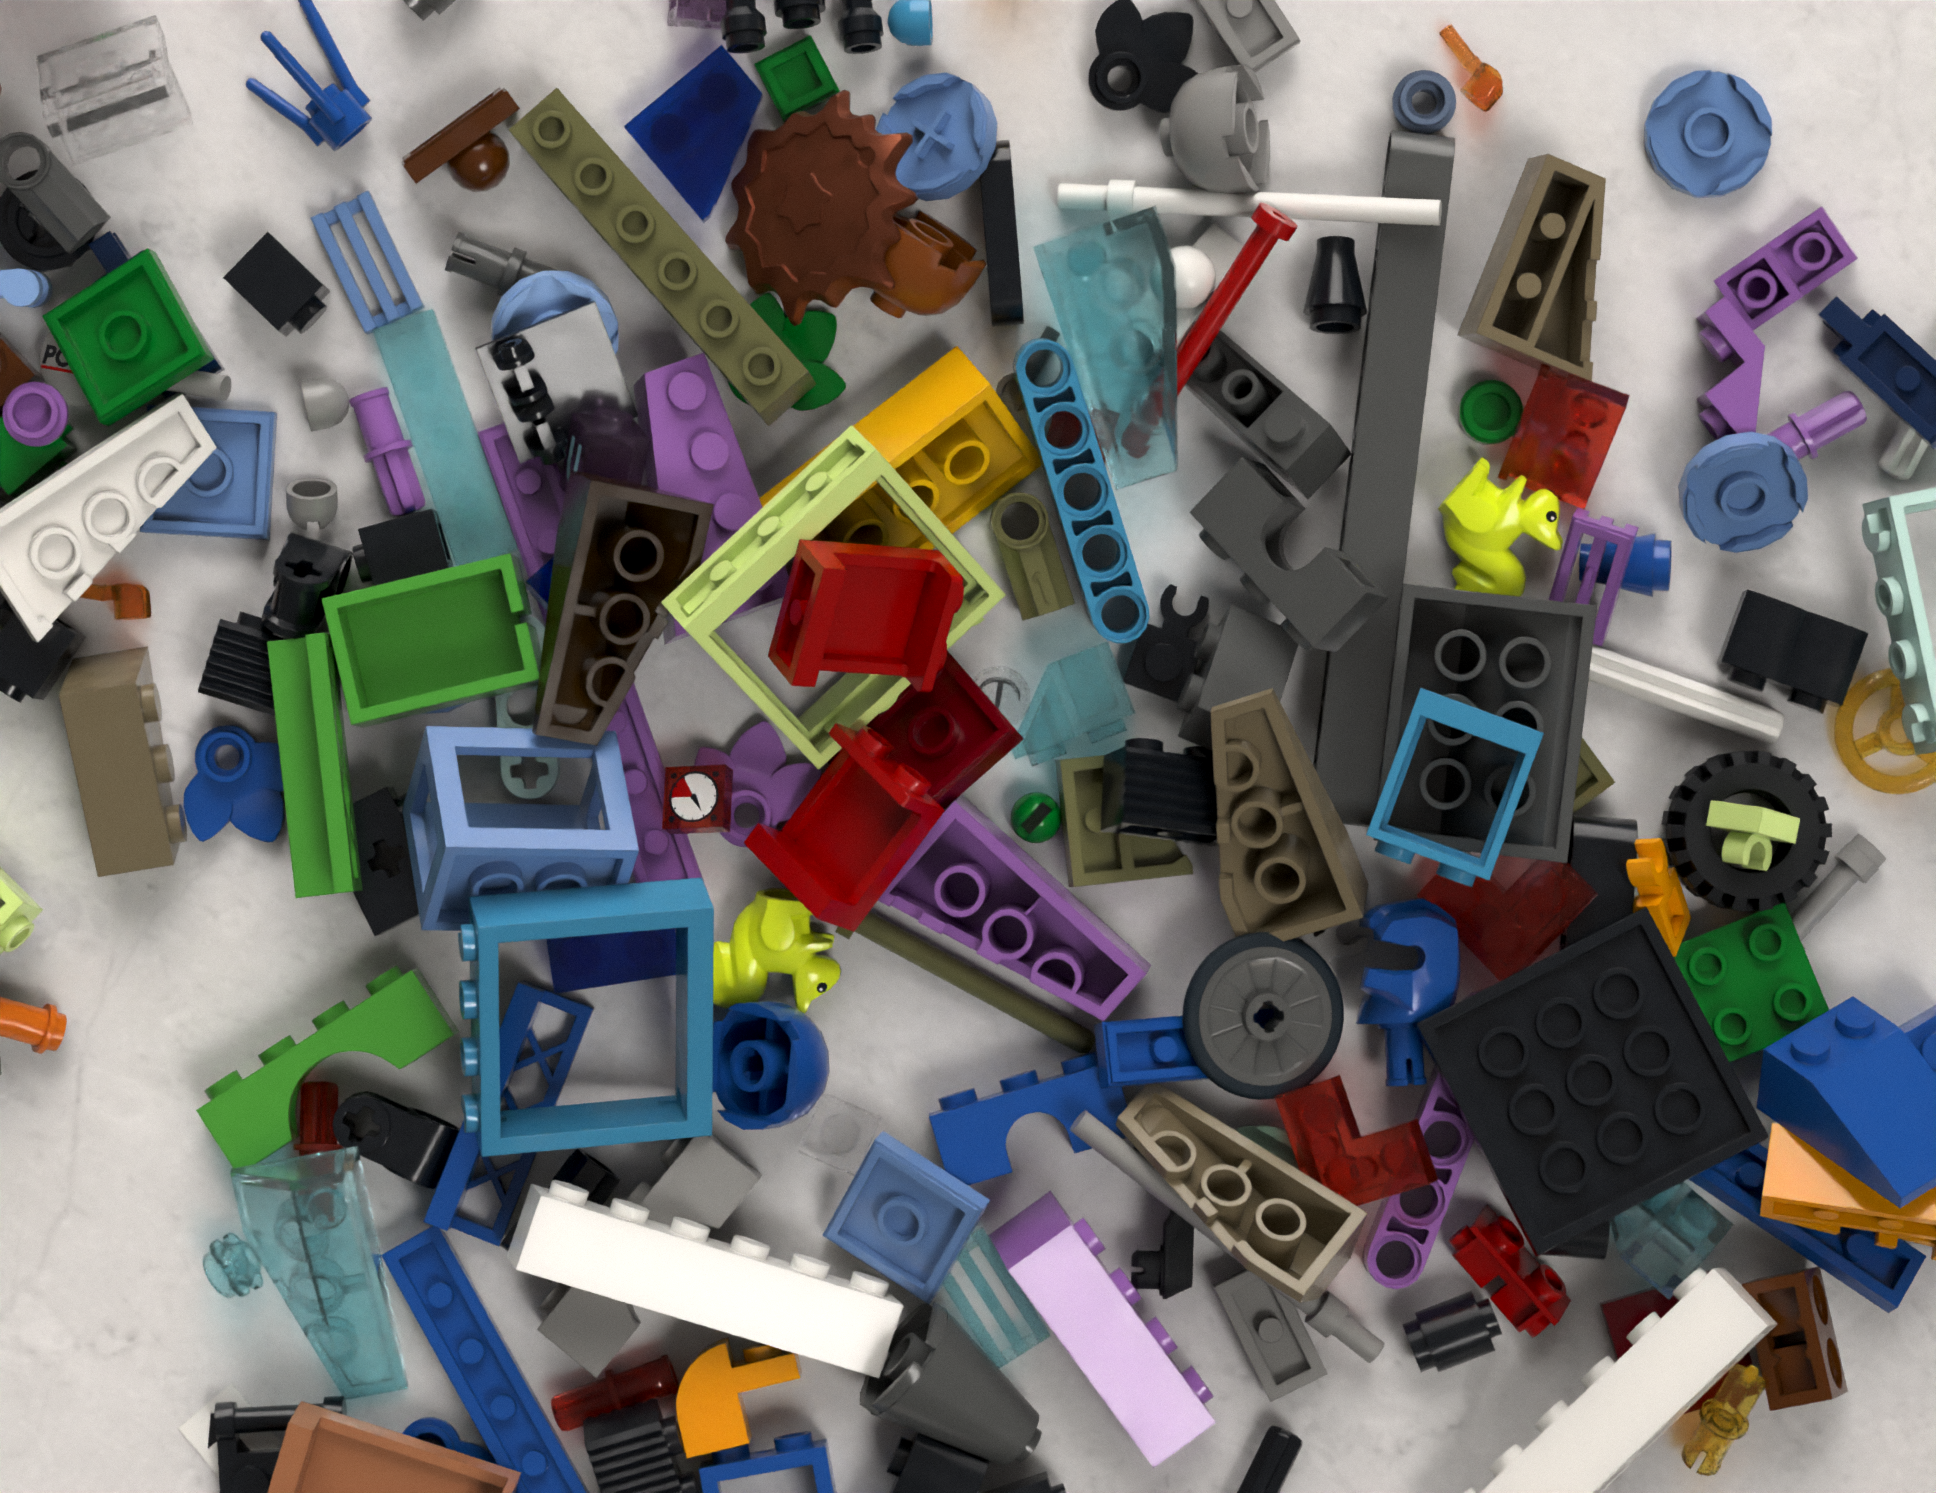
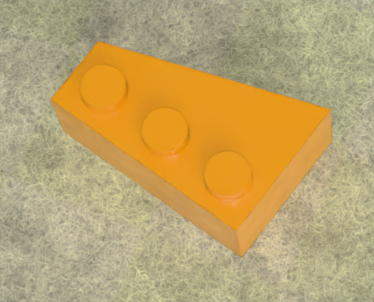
[1760,1123,1936,1260]

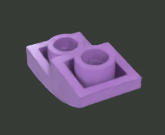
[1714,206,1858,330]

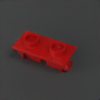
[1448,1204,1571,1338]

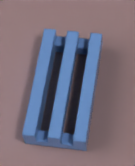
[311,191,425,335]

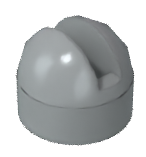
[301,378,350,432]
[286,478,338,530]

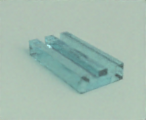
[943,1226,1051,1369]

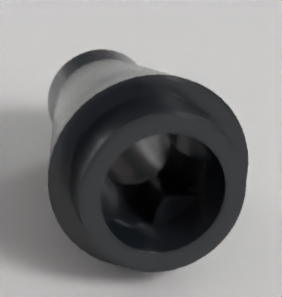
[1303,236,1367,334]

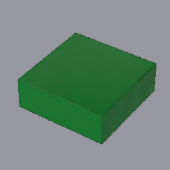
[754,35,840,123]

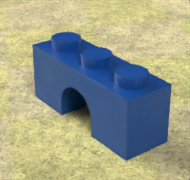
[929,1051,1127,1185]

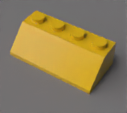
[759,346,1041,549]

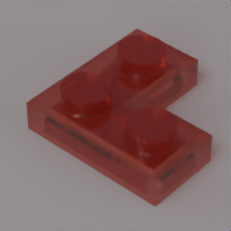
[1417,851,1598,981]
[1274,1075,1438,1206]

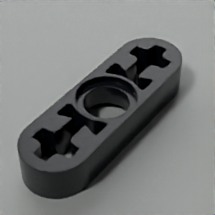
[980,140,1024,327]

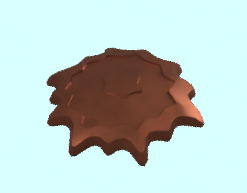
[725,90,918,326]

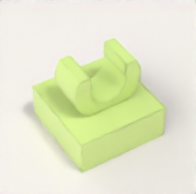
[1706,800,1800,871]

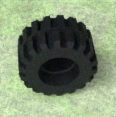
[1661,751,1832,911]

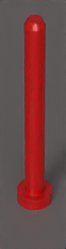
[1122,203,1298,454]

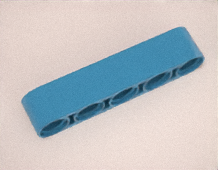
[1013,338,1150,644]

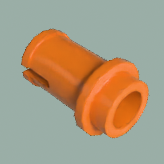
[0,996,67,1054]

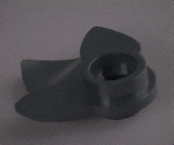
[1088,0,1199,113]

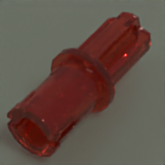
[293,1081,344,1208]
[551,1354,679,1431]

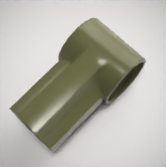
[990,492,1075,621]

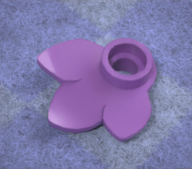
[693,721,821,847]

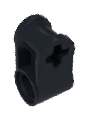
[261,532,353,639]
[332,1091,460,1189]

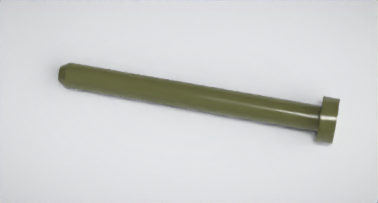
[835,911,1095,1053]

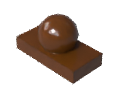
[401,87,520,192]

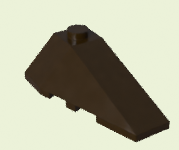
[532,470,714,746]

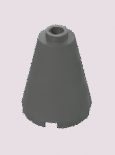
[860,1302,1042,1466]

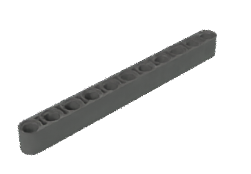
[1313,130,1455,827]

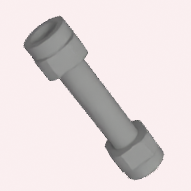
[1790,834,1886,949]

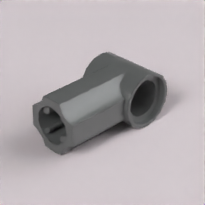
[0,132,111,254]

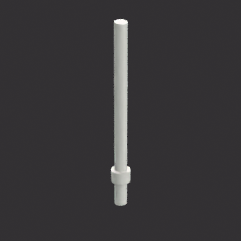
[1057,179,1442,226]

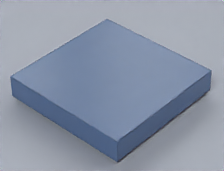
[140,405,277,540]
[823,1131,991,1304]

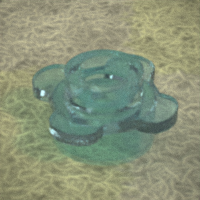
[202,1232,263,1298]

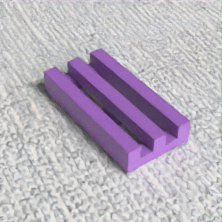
[1549,507,1639,647]

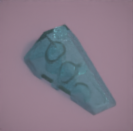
[1033,205,1178,490]
[230,1146,408,1400]

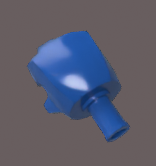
[1356,897,1461,1086]

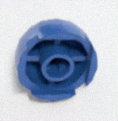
[713,1001,830,1130]

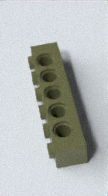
[509,88,816,426]

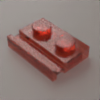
[1497,363,1630,509]

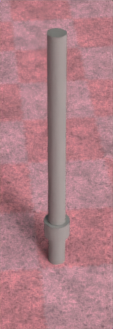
[1070,1110,1384,1363]

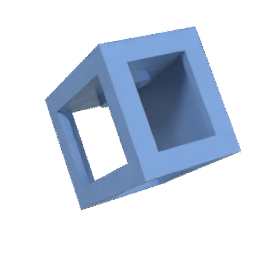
[402,726,639,931]

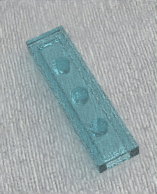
[373,309,519,566]

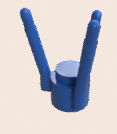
[246,0,372,151]

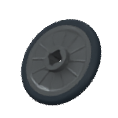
[1182,932,1344,1100]

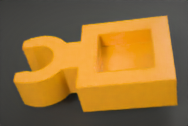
[1626,838,1691,957]

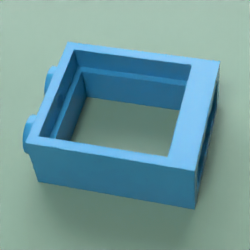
[1366,688,1544,887]

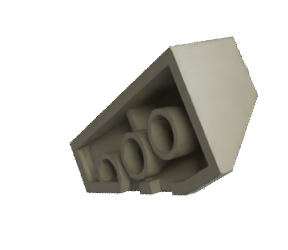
[1211,688,1369,942]
[1115,1084,1368,1303]

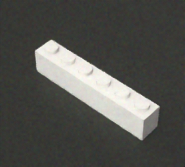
[506,1180,904,1378]
[1464,1267,1777,1493]

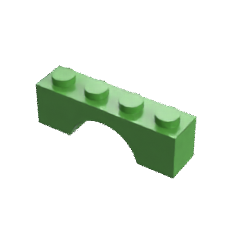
[196,965,460,1175]

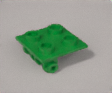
[1674,903,1829,1062]

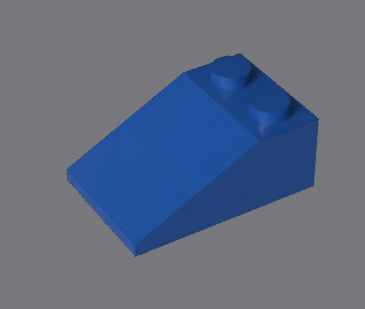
[1756,996,1936,1208]

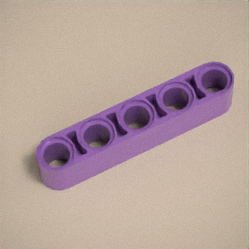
[1362,990,1482,1289]

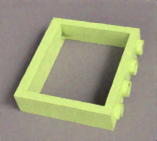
[661,425,1006,770]

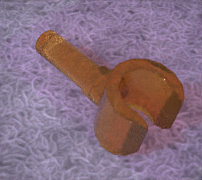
[1439,24,1503,112]
[79,583,151,620]

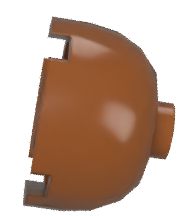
[870,211,987,318]

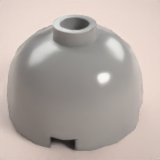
[1160,64,1270,194]

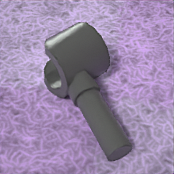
[996,326,1060,411]

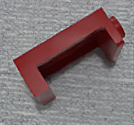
[768,539,964,692]
[744,723,945,932]

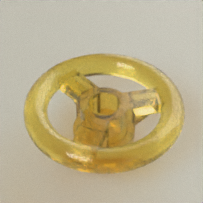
[1834,668,1936,795]

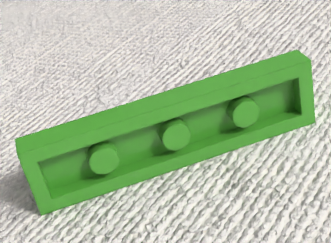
[267,632,363,898]

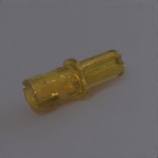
[1681,1364,1766,1476]

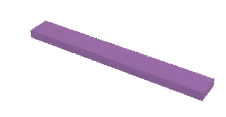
[478,423,708,892]

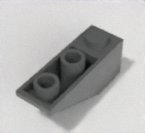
[1159,330,1352,500]

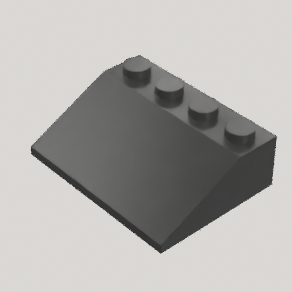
[1374,584,1597,863]

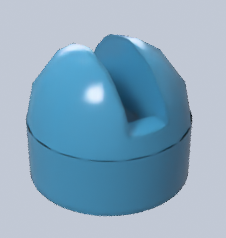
[887,0,933,46]

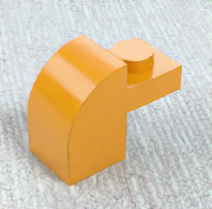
[676,1337,802,1458]

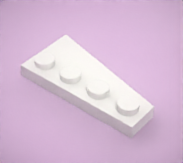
[0,393,217,643]

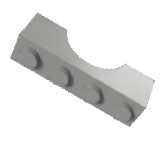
[537,1134,762,1378]

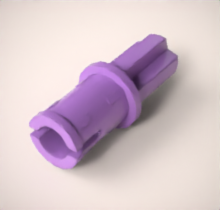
[349,387,426,517]
[1766,391,1867,460]

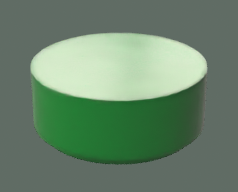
[1458,380,1523,445]

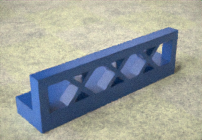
[423,980,594,1247]

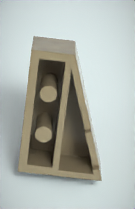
[1457,154,1606,384]
[59,646,187,877]

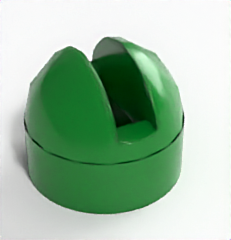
[1010,792,1061,843]

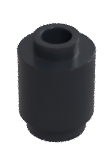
[1402,1291,1502,1373]

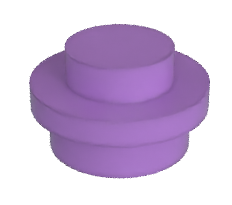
[2,382,69,447]

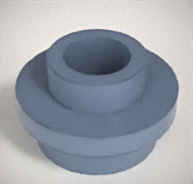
[1392,70,1456,134]

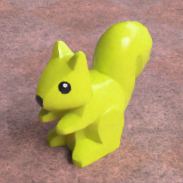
[1438,457,1563,597]
[713,888,842,1014]

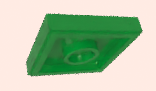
[42,248,214,427]

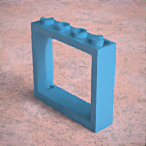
[458,878,714,1157]

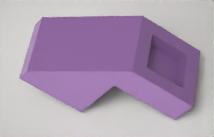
[1696,296,1765,440]

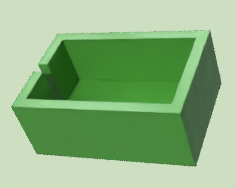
[322,553,542,728]

